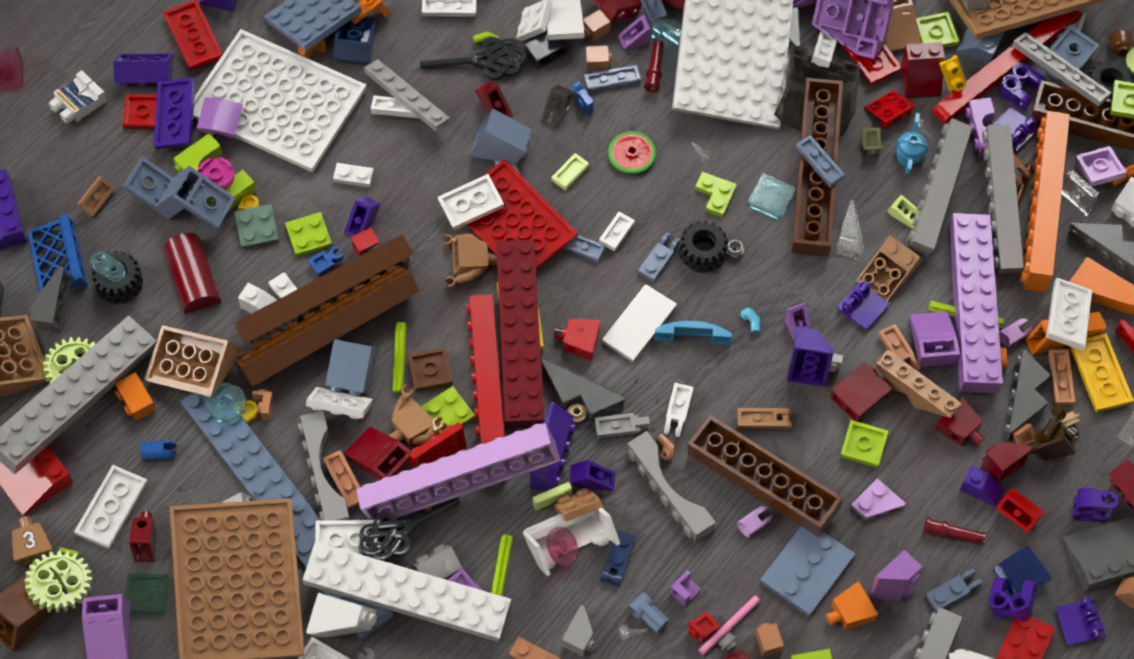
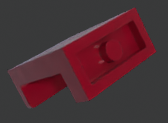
[830,362,892,422]

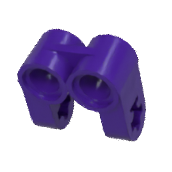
[999,63,1047,109]
[1073,488,1118,523]
[989,577,1037,621]

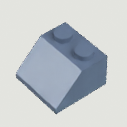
[956,28,1005,65]

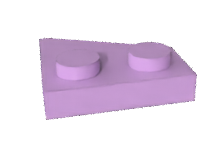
[850,479,906,520]

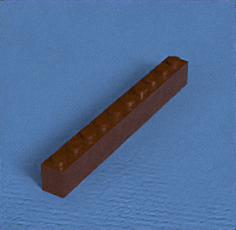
[234,234,413,344]

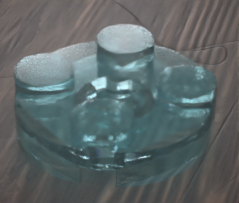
[206,383,246,423]

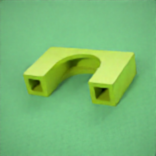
[173,134,256,211]

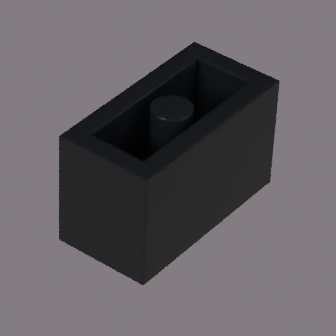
[526,32,568,70]

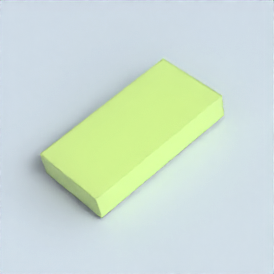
[551,153,589,191]
[533,482,572,510]

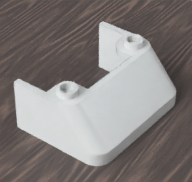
[523,508,620,576]

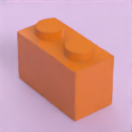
[114,372,156,422]

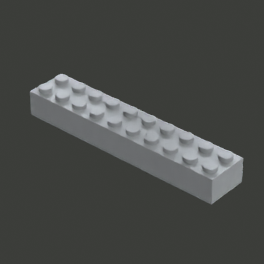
[0,316,157,475]

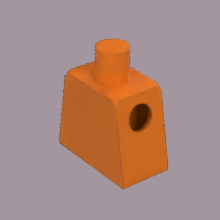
[825,582,878,630]

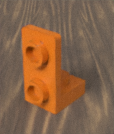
[351,0,391,24]

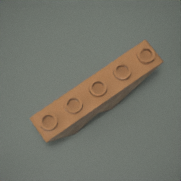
[875,350,962,418]

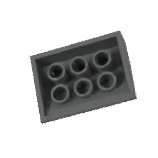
[1062,516,1134,593]

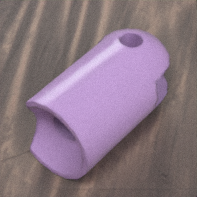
[999,318,1032,347]
[737,506,772,537]

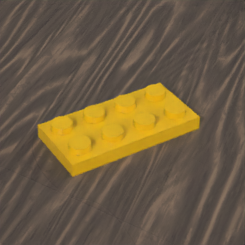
[1069,333,1134,413]

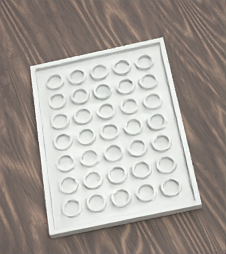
[672,0,793,130]
[193,29,367,172]

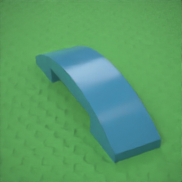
[654,321,732,345]

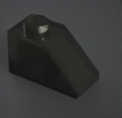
[541,85,574,129]

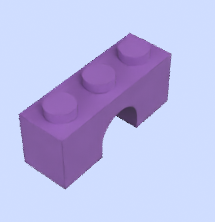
[965,98,995,156]

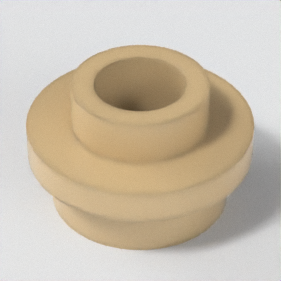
[567,404,587,423]
[1061,411,1080,427]

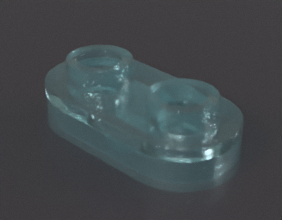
[90,251,125,281]

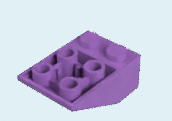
[909,312,960,367]
[82,594,130,659]

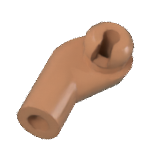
[656,433,675,461]

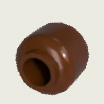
[1108,28,1134,56]

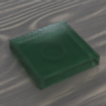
[125,573,169,615]

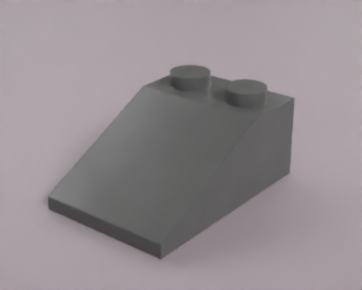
[28,267,72,332]

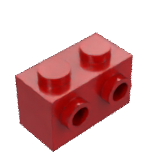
[996,488,1045,533]

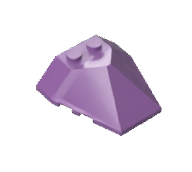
[812,0,894,59]

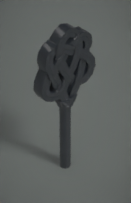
[420,37,527,81]
[358,497,460,562]

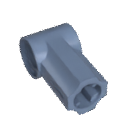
[628,592,669,634]

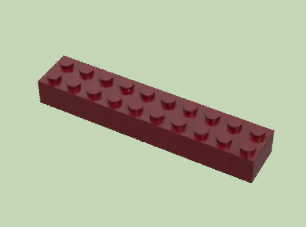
[496,240,544,429]

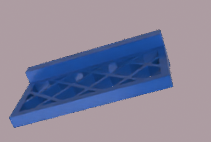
[27,214,88,292]

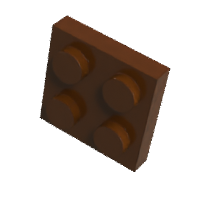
[408,347,453,392]

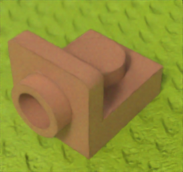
[252,389,274,421]

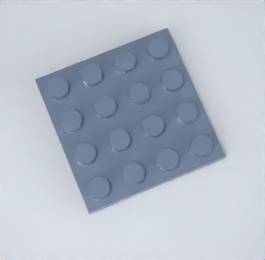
[264,0,362,51]

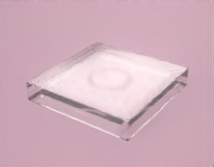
[1062,169,1099,216]

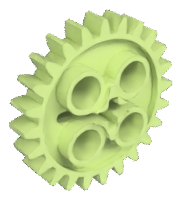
[43,337,95,383]
[24,550,92,613]

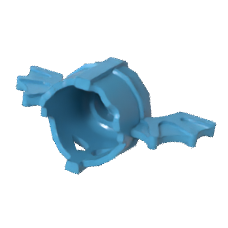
[894,113,928,174]

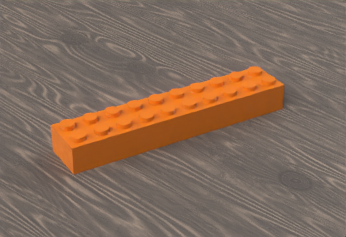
[1020,111,1070,293]

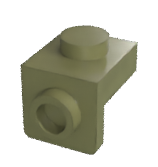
[861,127,883,154]

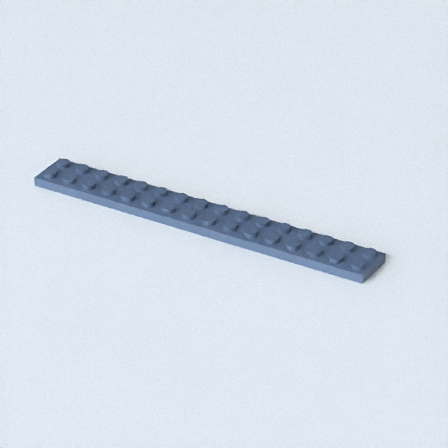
[181,388,394,641]

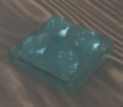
[747,173,796,220]

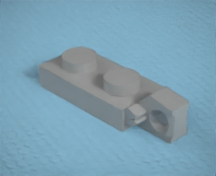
[595,413,650,439]

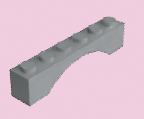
[298,411,350,521]
[626,431,716,542]

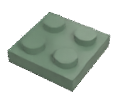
[234,204,279,248]

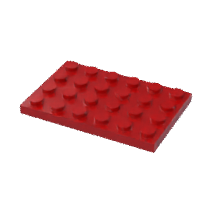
[466,159,578,270]

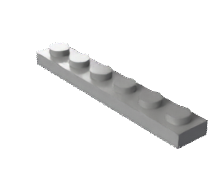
[1012,32,1112,107]
[364,59,450,131]

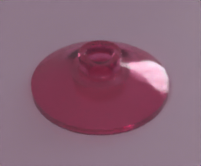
[546,527,578,566]

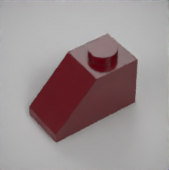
[475,81,513,118]

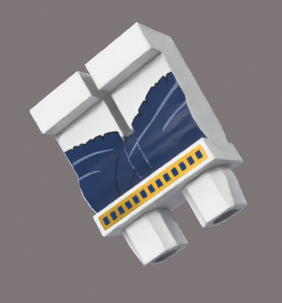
[49,70,107,124]

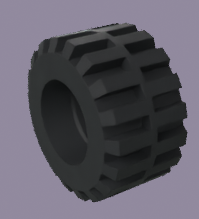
[1088,59,1134,99]
[680,220,728,273]
[92,251,143,304]

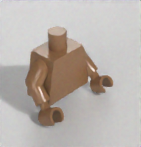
[443,233,497,290]
[389,384,447,446]

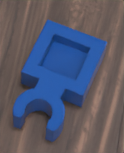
[571,81,594,115]
[308,246,344,277]

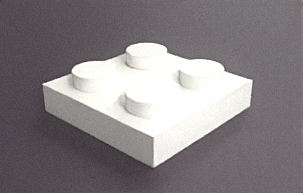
[516,0,553,42]

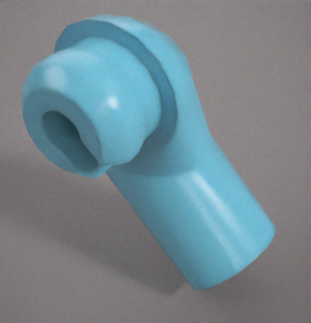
[741,308,760,334]

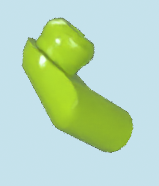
[473,31,499,46]

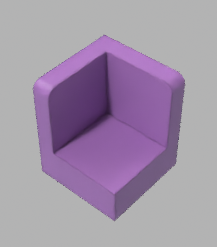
[670,571,701,606]

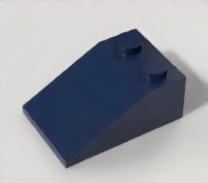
[333,16,377,63]

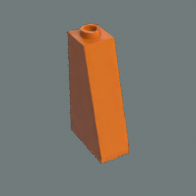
[1069,257,1134,315]
[1025,312,1107,356]

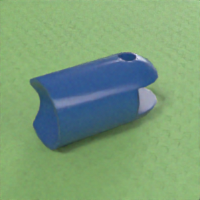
[141,440,177,461]

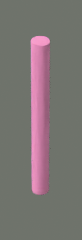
[698,595,760,655]

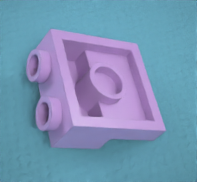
[1074,146,1126,187]

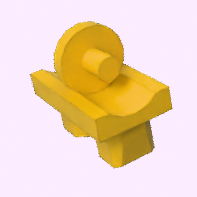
[939,55,967,92]

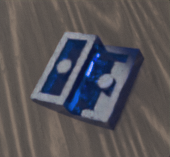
[993,545,1052,596]

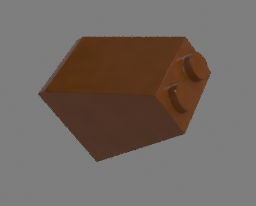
[0,577,51,651]

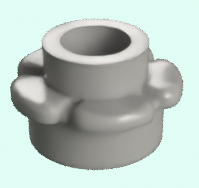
[727,240,744,258]
[718,632,737,651]

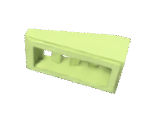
[887,195,920,229]

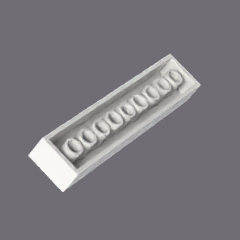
[303,541,511,642]

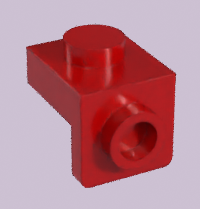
[688,611,720,643]

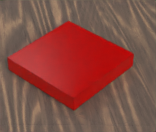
[122,94,157,129]

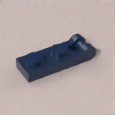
[600,530,636,587]

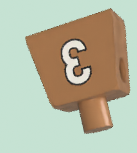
[12,516,55,568]

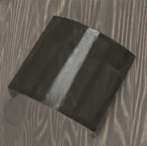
[774,44,860,136]

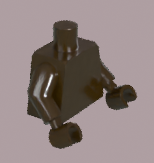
[1025,405,1079,460]

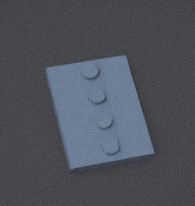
[760,526,855,617]

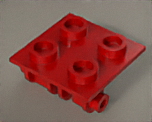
[864,90,915,129]

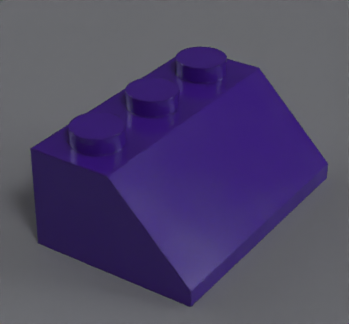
[113,53,173,86]

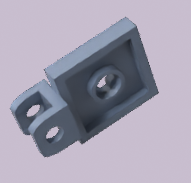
[1047,25,1100,80]

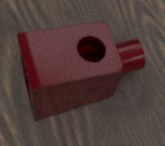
[935,398,985,446]
[129,511,157,562]

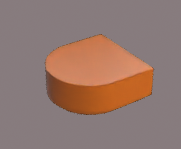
[1000,348,1007,370]

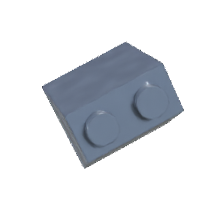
[470,109,531,164]
[325,339,378,396]

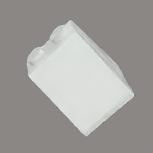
[306,593,377,638]

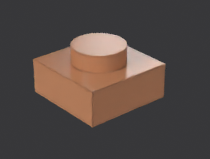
[1012,423,1034,445]

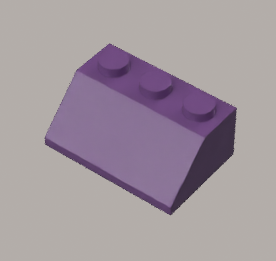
[868,550,922,601]

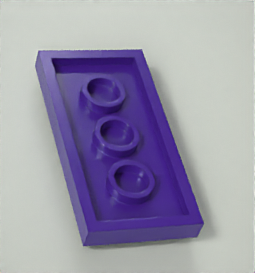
[154,77,195,150]

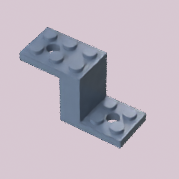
[122,156,236,229]

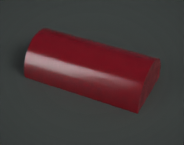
[163,233,221,314]

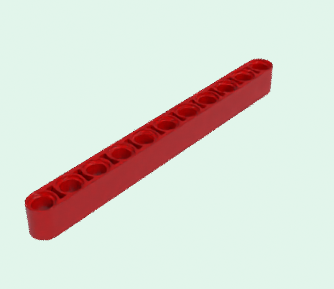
[932,9,1084,124]

